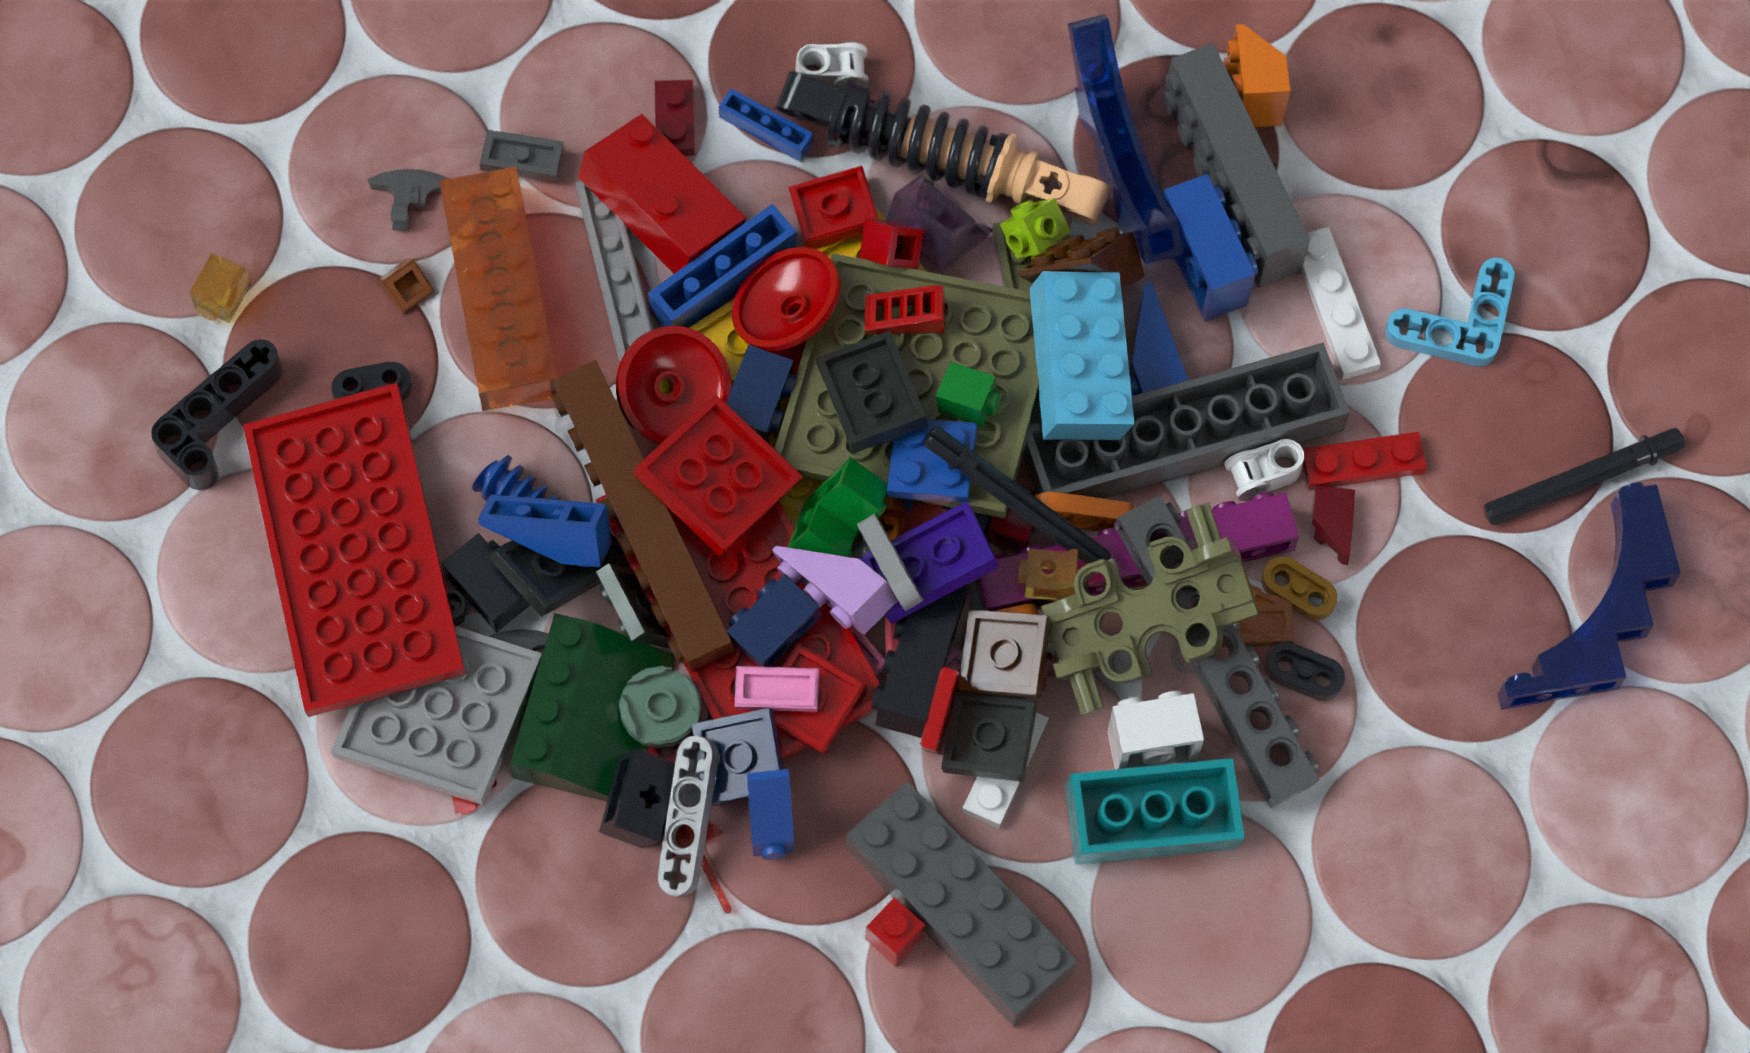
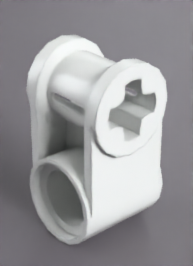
[795,42,869,90]
[1224,439,1304,501]

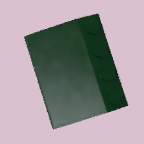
[510,613,674,802]

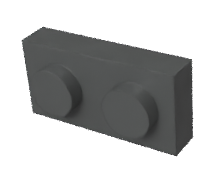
[480,130,564,183]

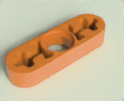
[1035,492,1134,532]

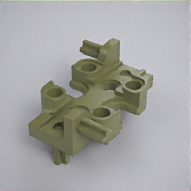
[1041,502,1260,715]

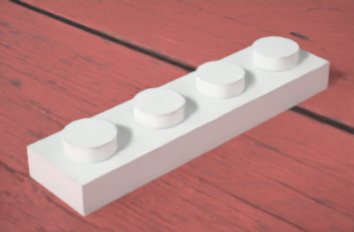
[1301,227,1381,380]

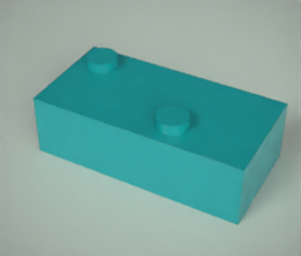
[1065,758,1245,865]

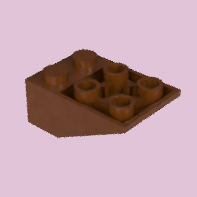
[1019,228,1145,287]

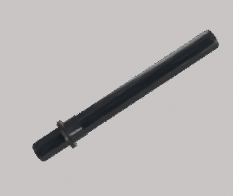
[924,427,1111,564]
[1483,428,1685,525]

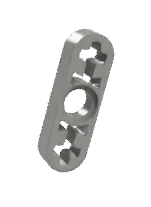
[857,513,923,611]

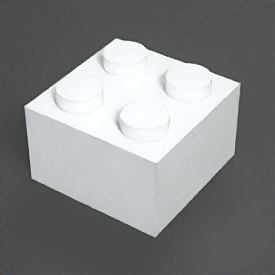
[1107,691,1204,769]

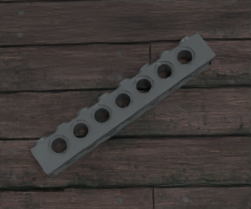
[1114,495,1320,808]

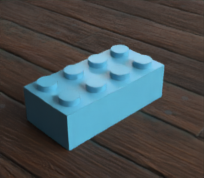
[1029,271,1134,440]

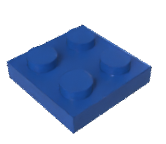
[887,419,977,503]

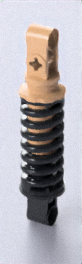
[775,71,1111,225]

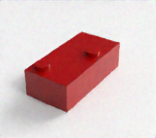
[578,113,746,274]

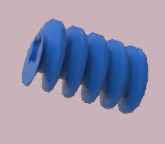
[472,455,560,502]

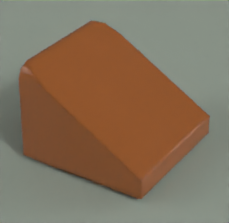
[376,259,435,313]

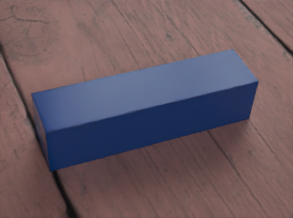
[718,88,813,163]

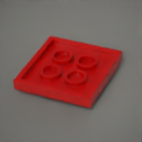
[632,394,803,557]

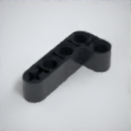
[151,339,282,490]

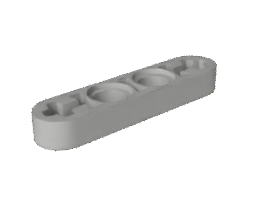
[658,736,719,896]

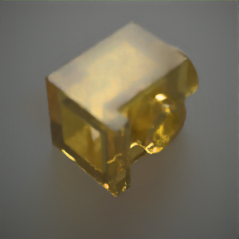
[1018,549,1078,600]

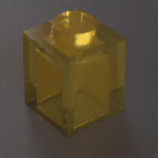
[189,253,251,323]

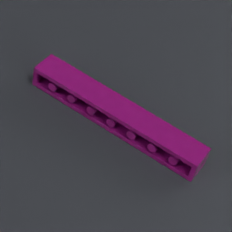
[975,492,1299,611]

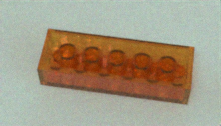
[439,167,558,411]

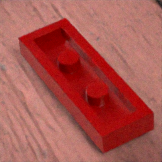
[1302,431,1427,491]

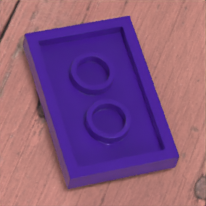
[860,501,1000,624]

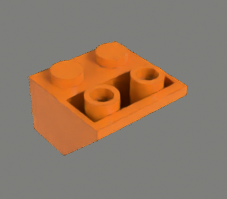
[1223,24,1291,127]

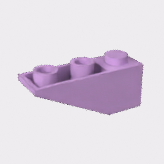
[772,546,898,635]

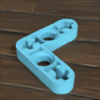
[1385,258,1514,367]

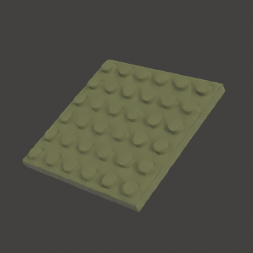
[775,253,1039,519]

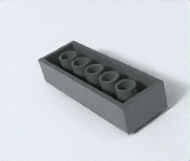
[1162,43,1310,288]
[846,781,1077,1027]

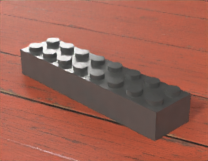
[1023,342,1350,499]

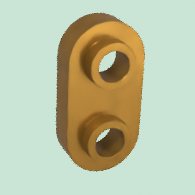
[1261,556,1337,621]

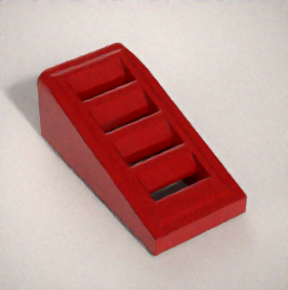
[865,285,945,334]

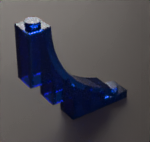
[1498,483,1681,710]

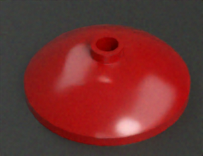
[732,247,841,351]
[616,326,731,444]

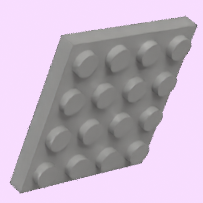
[331,626,542,806]

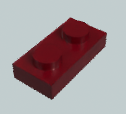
[654,80,695,156]

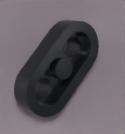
[331,361,412,400]
[1265,642,1345,701]

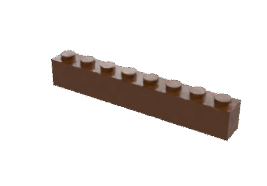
[551,360,735,672]

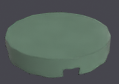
[619,666,701,748]

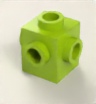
[1000,198,1072,259]

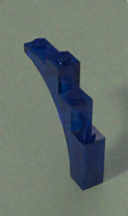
[1068,14,1183,264]

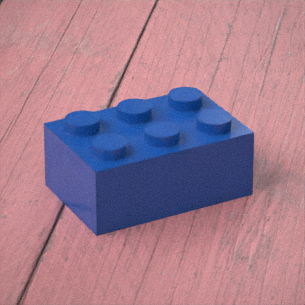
[1158,174,1258,322]

